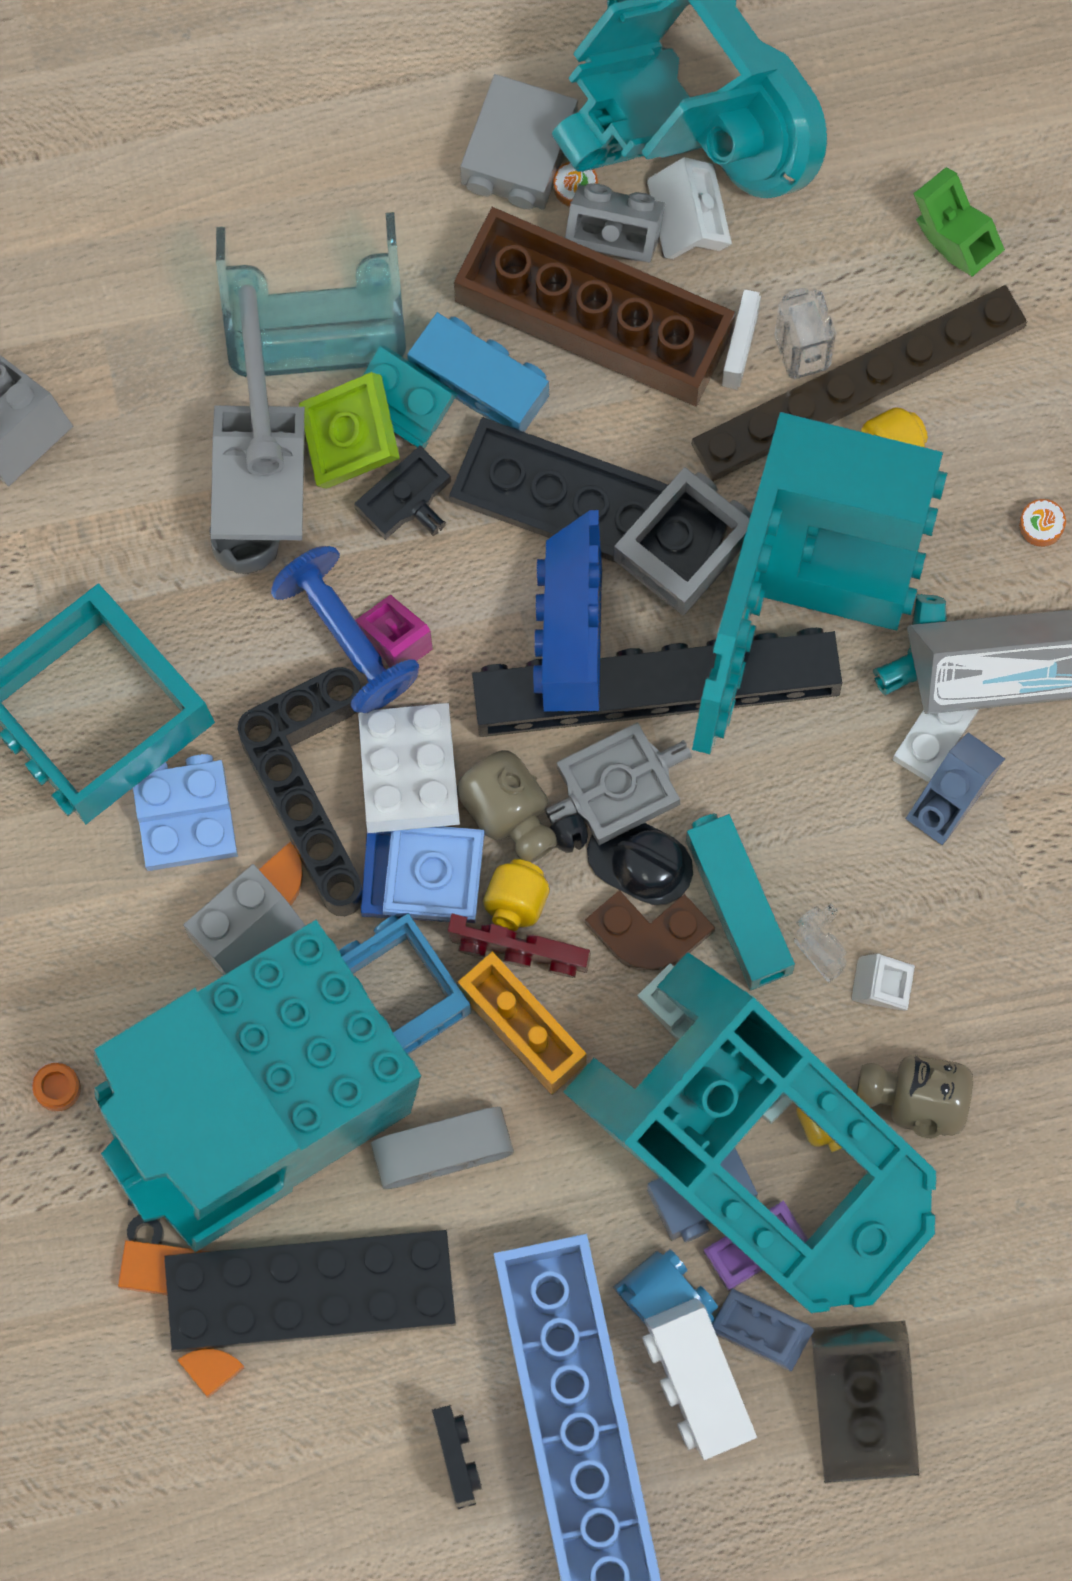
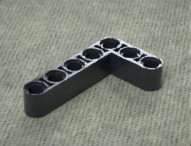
[237,667,363,917]

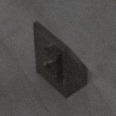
[811,1320,920,1483]

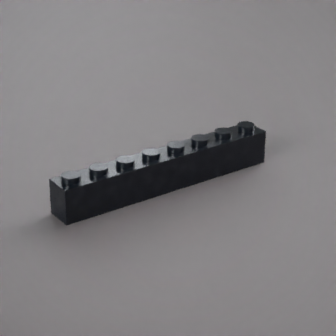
[472,627,842,738]

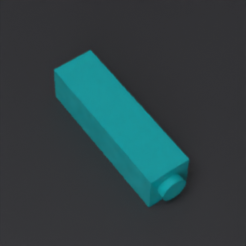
[686,813,795,991]

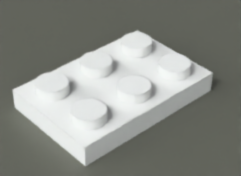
[358,703,460,833]

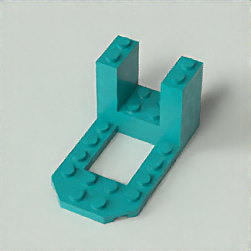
[692,412,948,754]
[563,952,937,1313]

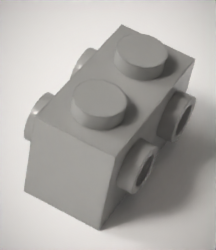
[565,183,665,263]

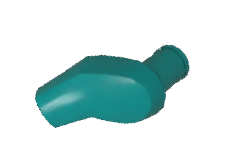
[873,594,947,695]

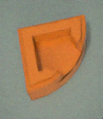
[259,841,303,906]
[178,1349,245,1398]

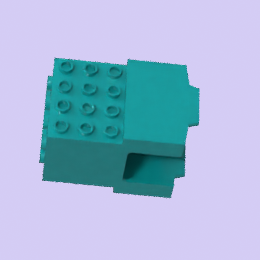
[94,920,421,1253]

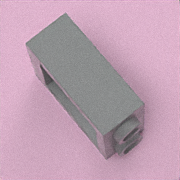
[614,467,751,616]

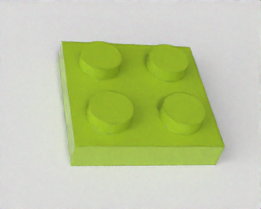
[299,372,400,489]

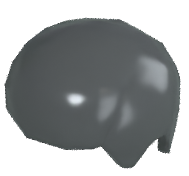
[209,526,280,574]

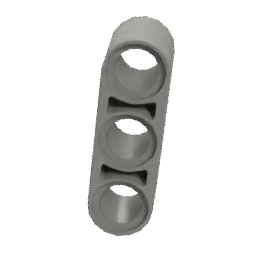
[371,1107,514,1189]

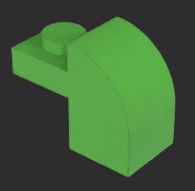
[913,167,1005,277]

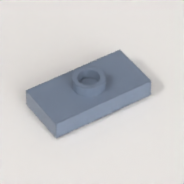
[712,1289,814,1372]

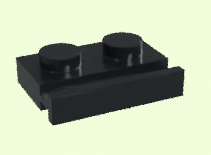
[432,1405,482,1510]

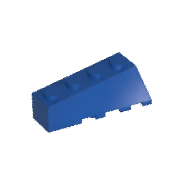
[533,510,602,711]

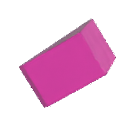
[355,594,433,668]

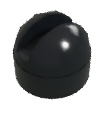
[550,814,588,853]

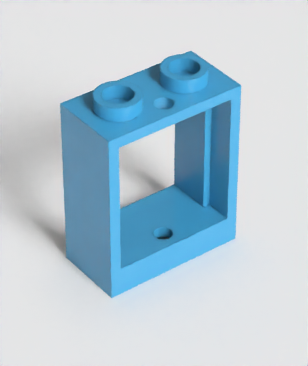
[339,913,471,1054]

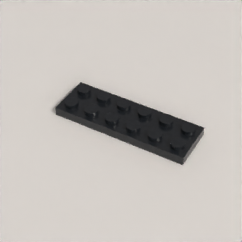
[449,417,728,582]
[164,1230,456,1353]

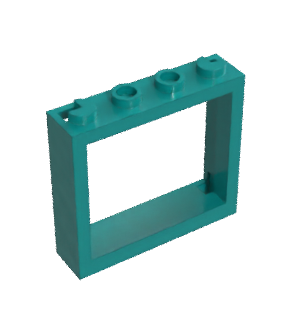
[0,583,215,825]

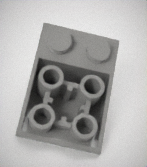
[0,355,73,487]
[211,405,305,541]

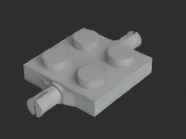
[545,722,692,845]

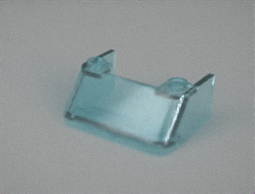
[216,212,406,377]

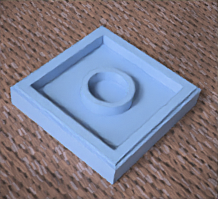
[383,826,485,923]

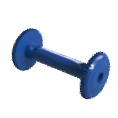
[271,546,420,713]

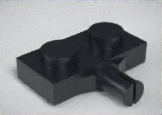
[354,445,451,540]

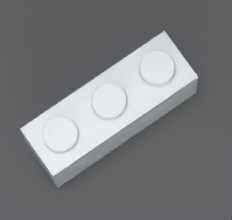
[642,1297,757,1460]

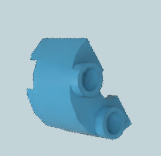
[613,1249,718,1326]

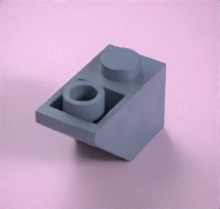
[905,732,1005,845]

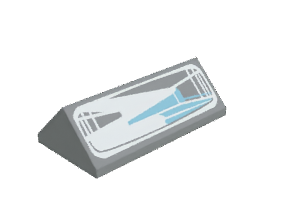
[907,610,1072,714]

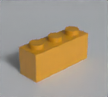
[458,951,587,1095]

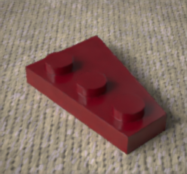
[448,913,591,978]

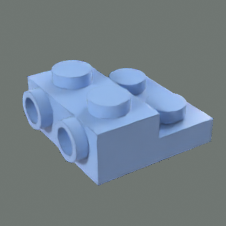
[133,754,238,871]

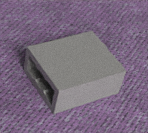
[460,74,578,210]

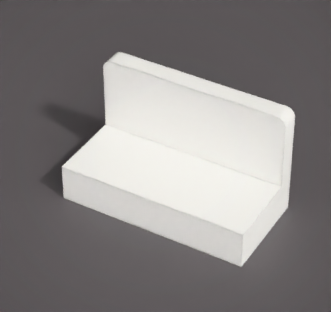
[647,157,732,259]

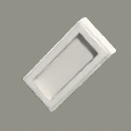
[722,289,761,390]

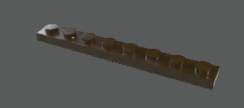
[691,285,1027,482]

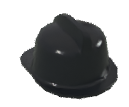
[587,823,693,905]

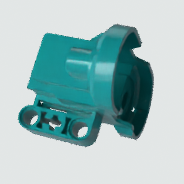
[552,0,827,199]

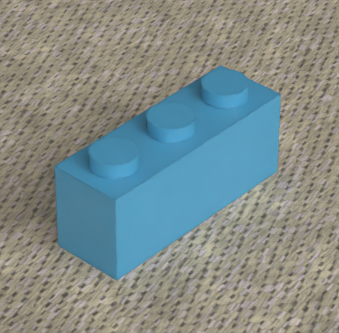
[407,312,549,432]

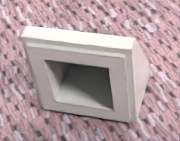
[852,954,915,1011]

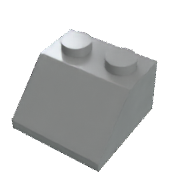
[183,864,306,976]

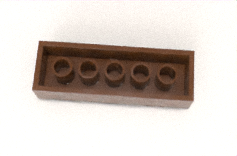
[454,206,736,407]

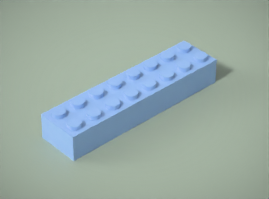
[494,1234,661,1581]

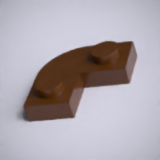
[585,890,715,970]

